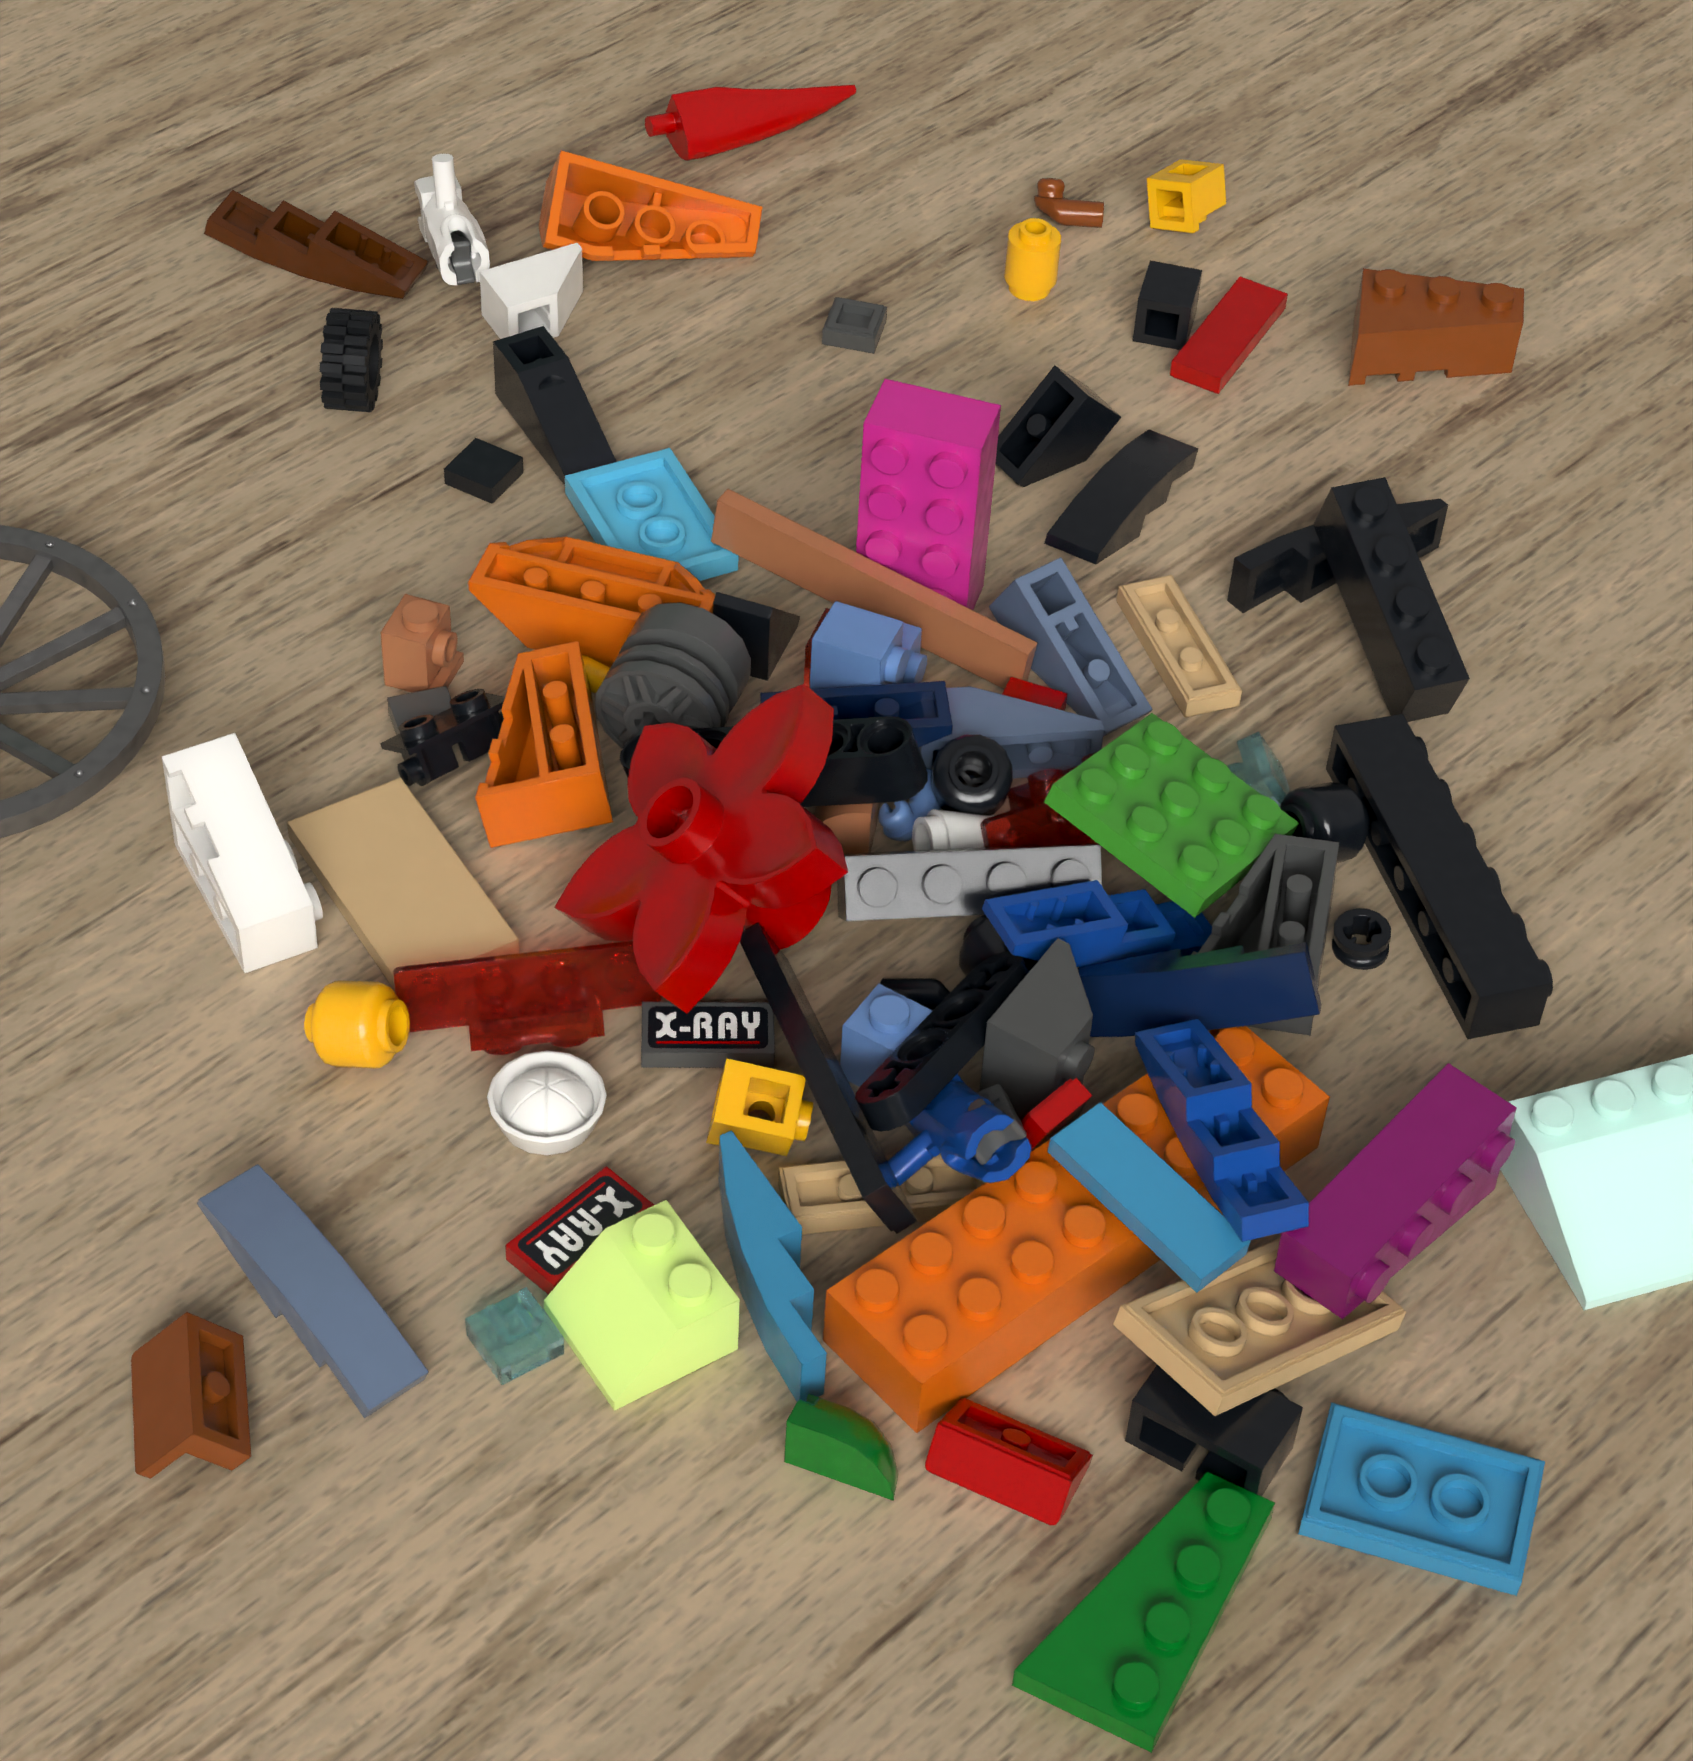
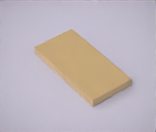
[287,777,519,1003]
[1113,1238,1406,1416]

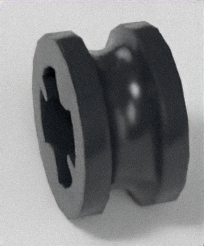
[1332,908,1391,970]

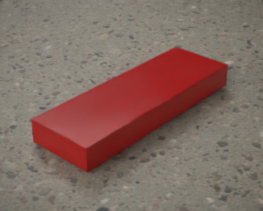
[1170,276,1288,394]

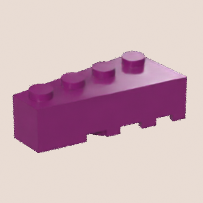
[1274,1063,1517,1319]

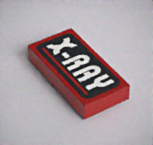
[505,1166,654,1295]

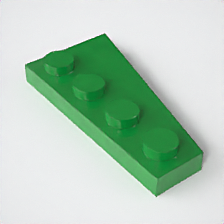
[1012,1472,1275,1753]

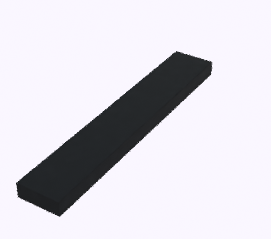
[740,923,917,1234]

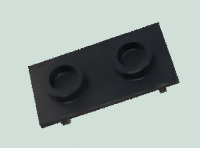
[380,689,505,786]

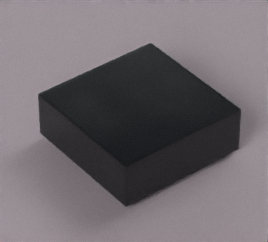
[444,438,524,504]

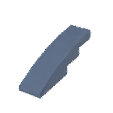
[197,1164,429,1419]

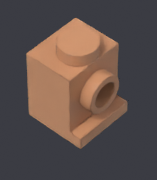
[380,594,464,693]

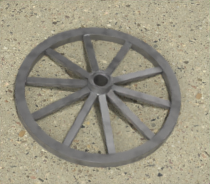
[0,525,165,838]

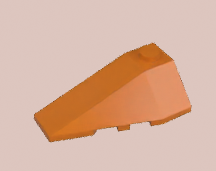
[538,150,762,261]

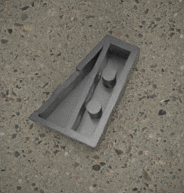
[1191,834,1339,1036]

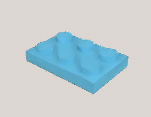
[565,448,739,581]

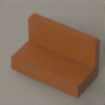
[131,1312,251,1479]

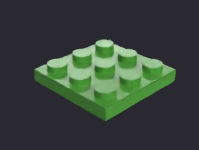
[1044,713,1299,918]

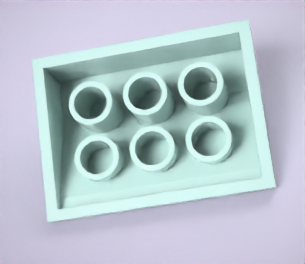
[1500,1054,1693,1310]

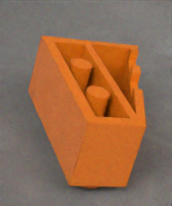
[475,641,613,848]

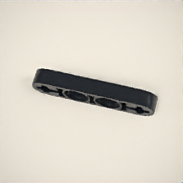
[855,951,1030,1132]

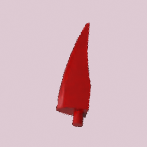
[645,85,856,161]

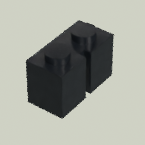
[1125,1365,1303,1496]

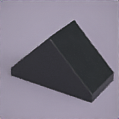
[713,592,800,681]

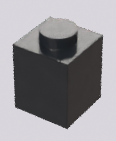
[1133,260,1202,350]

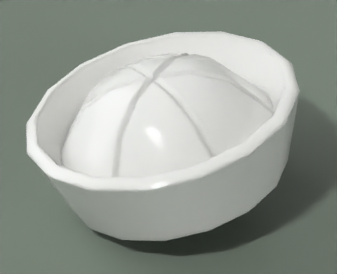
[487,1050,607,1155]

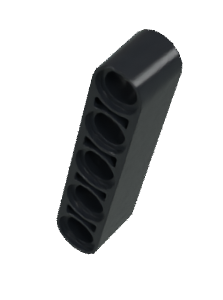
[620,716,928,807]

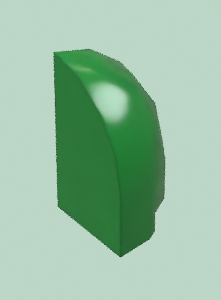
[784,1394,898,1501]

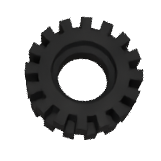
[320,308,383,412]

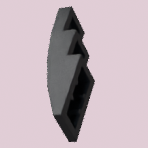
[1044,429,1198,564]
[1227,498,1448,613]

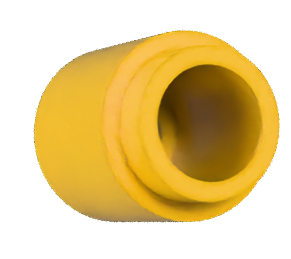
[1004,218,1061,301]

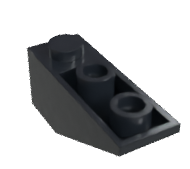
[493,326,617,486]

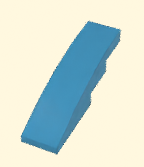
[719,1130,827,1401]

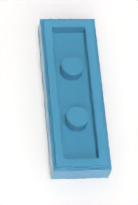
[1047,1102,1251,1293]

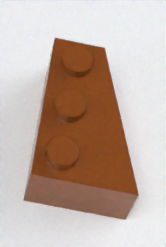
[1348,268,1524,386]

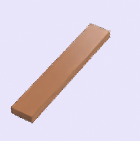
[711,489,1037,689]

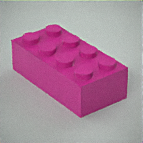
[856,379,1001,610]

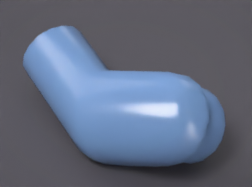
[878,769,941,842]

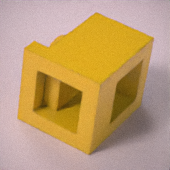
[1147,159,1226,233]
[706,1058,814,1157]

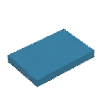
[1298,1402,1545,1596]

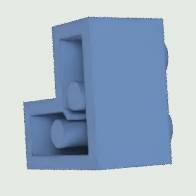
[810,601,927,689]

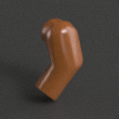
[1034,178,1104,228]

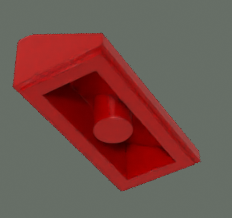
[925,1398,1093,1525]

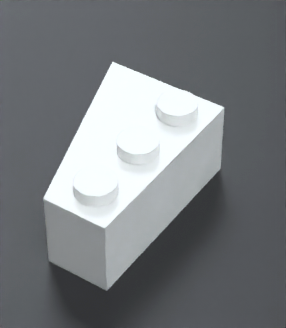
[162,733,323,973]

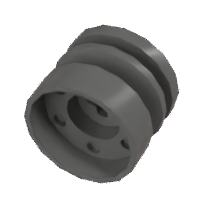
[595,603,751,749]

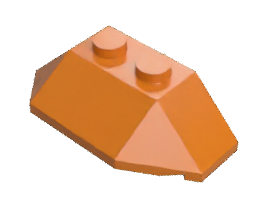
[468,537,715,667]

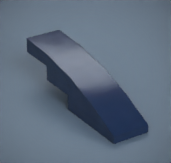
[1077,942,1322,1037]

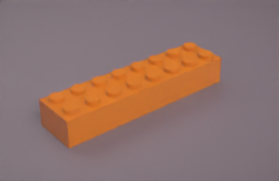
[823,1026,1330,1433]

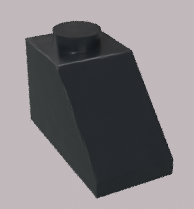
[996,365,1121,487]

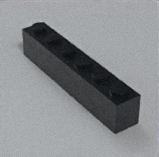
[1326,714,1553,1040]

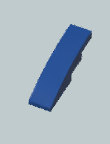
[982,880,1212,967]
[1135,1019,1309,1242]

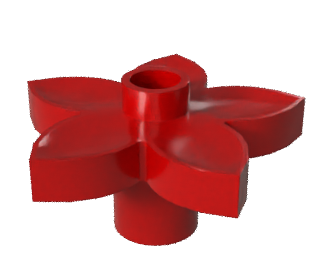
[554,683,848,1014]

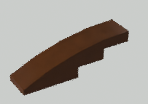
[204,190,429,299]

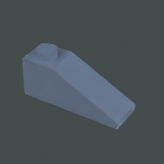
[989,557,1153,737]
[919,686,1104,782]

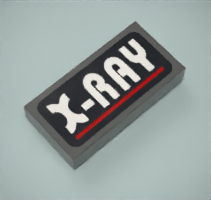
[641,1002,775,1068]

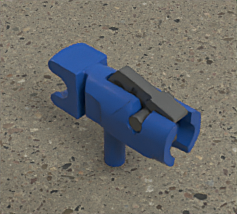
[888,1073,1031,1186]

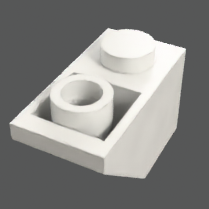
[480,243,583,339]

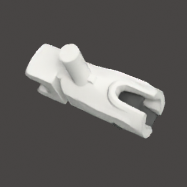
[414,154,490,286]

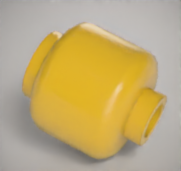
[304,980,410,1069]

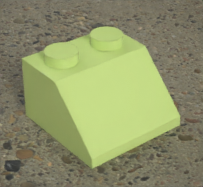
[544,1200,740,1411]

